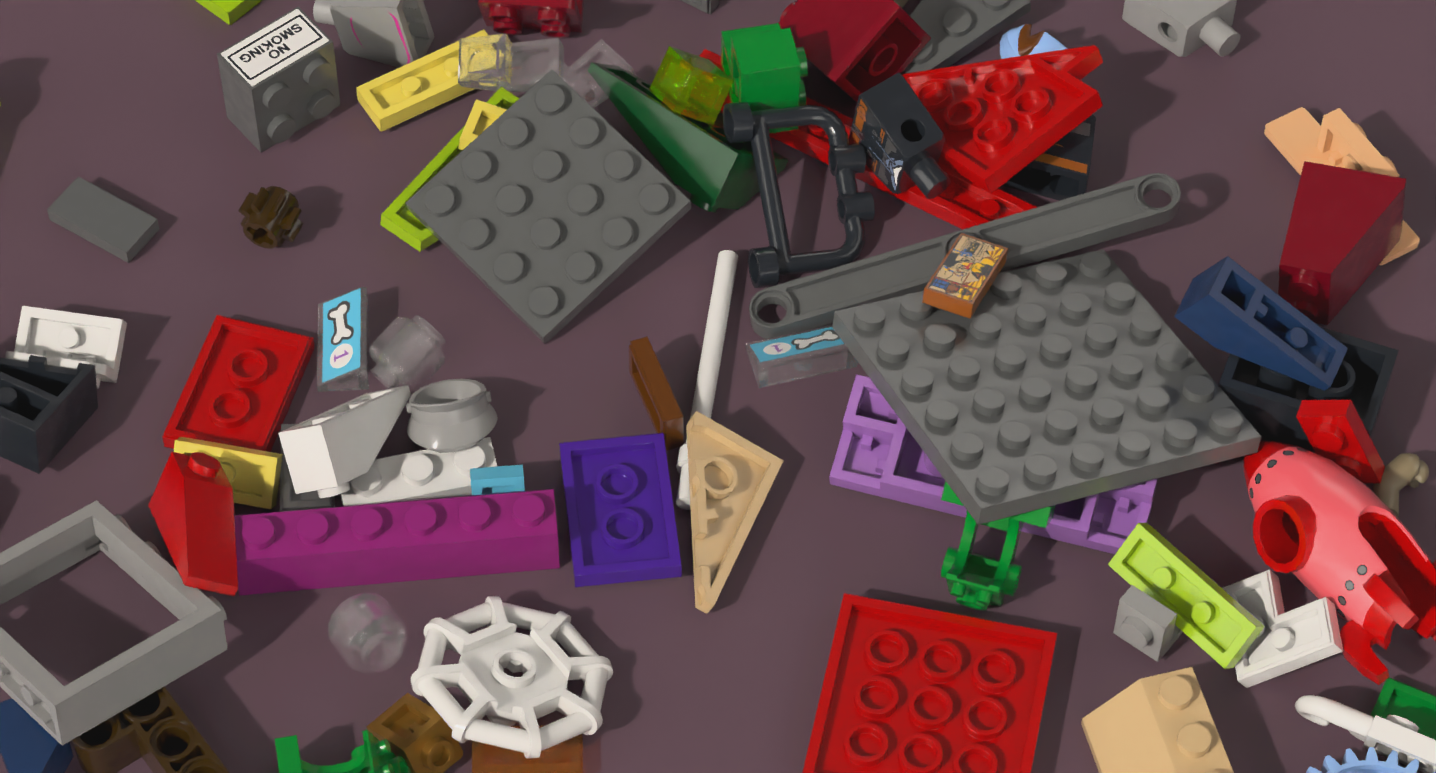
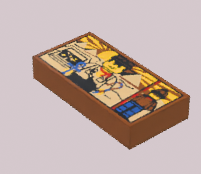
[922,233,1008,318]

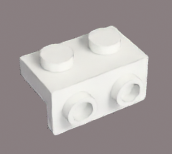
[5,306,127,389]

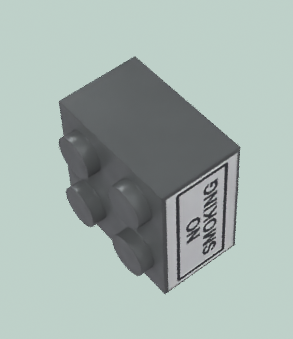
[217,7,341,152]

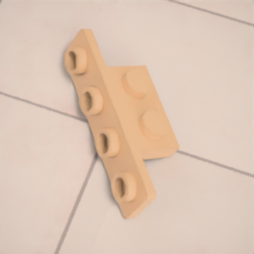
[1264,107,1420,265]

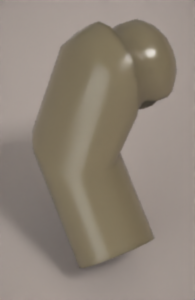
[1373,453,1429,517]

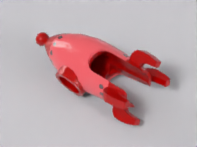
[1244,441,1436,685]

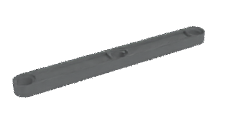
[749,173,1181,340]

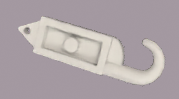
[1295,695,1436,773]

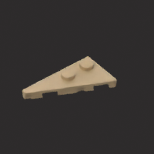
[686,411,784,614]

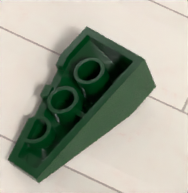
[588,62,789,213]

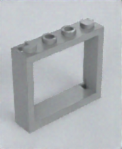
[0,500,228,746]

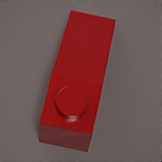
[148,451,238,597]

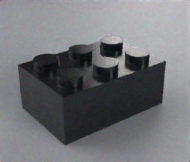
[1218,326,1399,452]

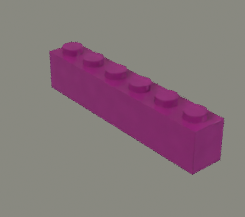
[234,489,560,596]

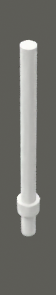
[676,250,738,510]

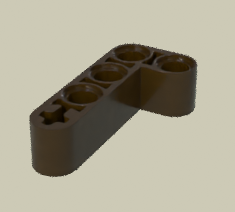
[72,687,230,773]

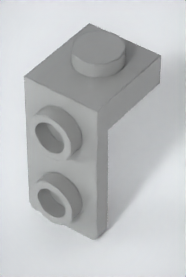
[1113,580,1216,662]

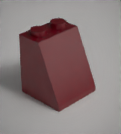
[778,0,931,102]
[1278,161,1406,325]

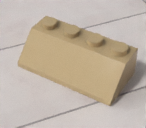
[1081,667,1234,773]

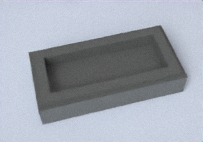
[47,176,159,263]

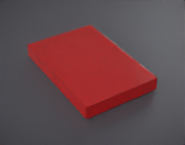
[162,315,315,452]

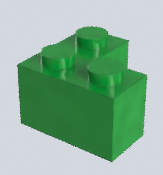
[721,23,808,133]

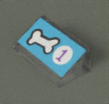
[317,287,369,392]
[745,324,858,388]

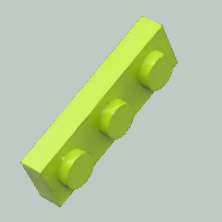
[1108,523,1265,669]

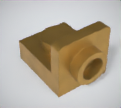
[366,693,463,773]

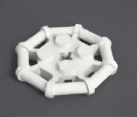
[410,596,613,759]

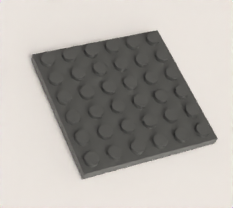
[832,249,1261,525]

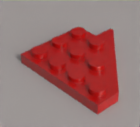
[902,45,1103,194]

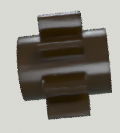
[238,186,304,249]

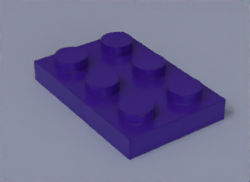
[559,433,682,587]

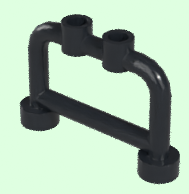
[723,101,875,289]

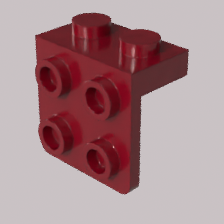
[478,0,584,38]

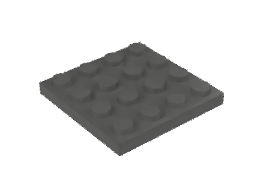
[406,69,692,344]

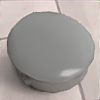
[406,379,498,453]

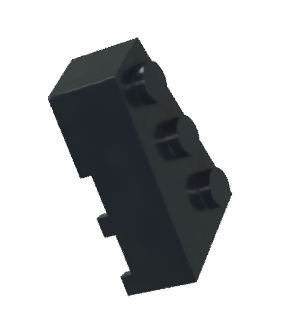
[0,355,98,474]

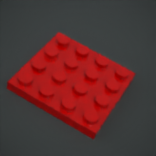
[802,593,1057,773]

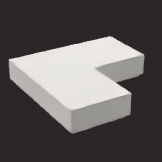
[1222,569,1343,688]

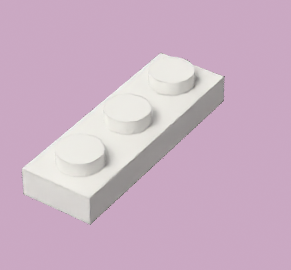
[341,437,497,507]

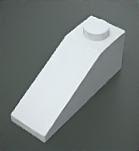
[279,385,411,498]

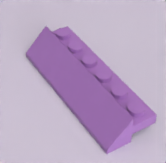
[829,374,1158,554]

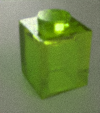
[649,46,734,125]

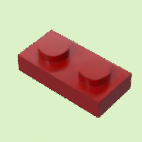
[1296,400,1385,483]

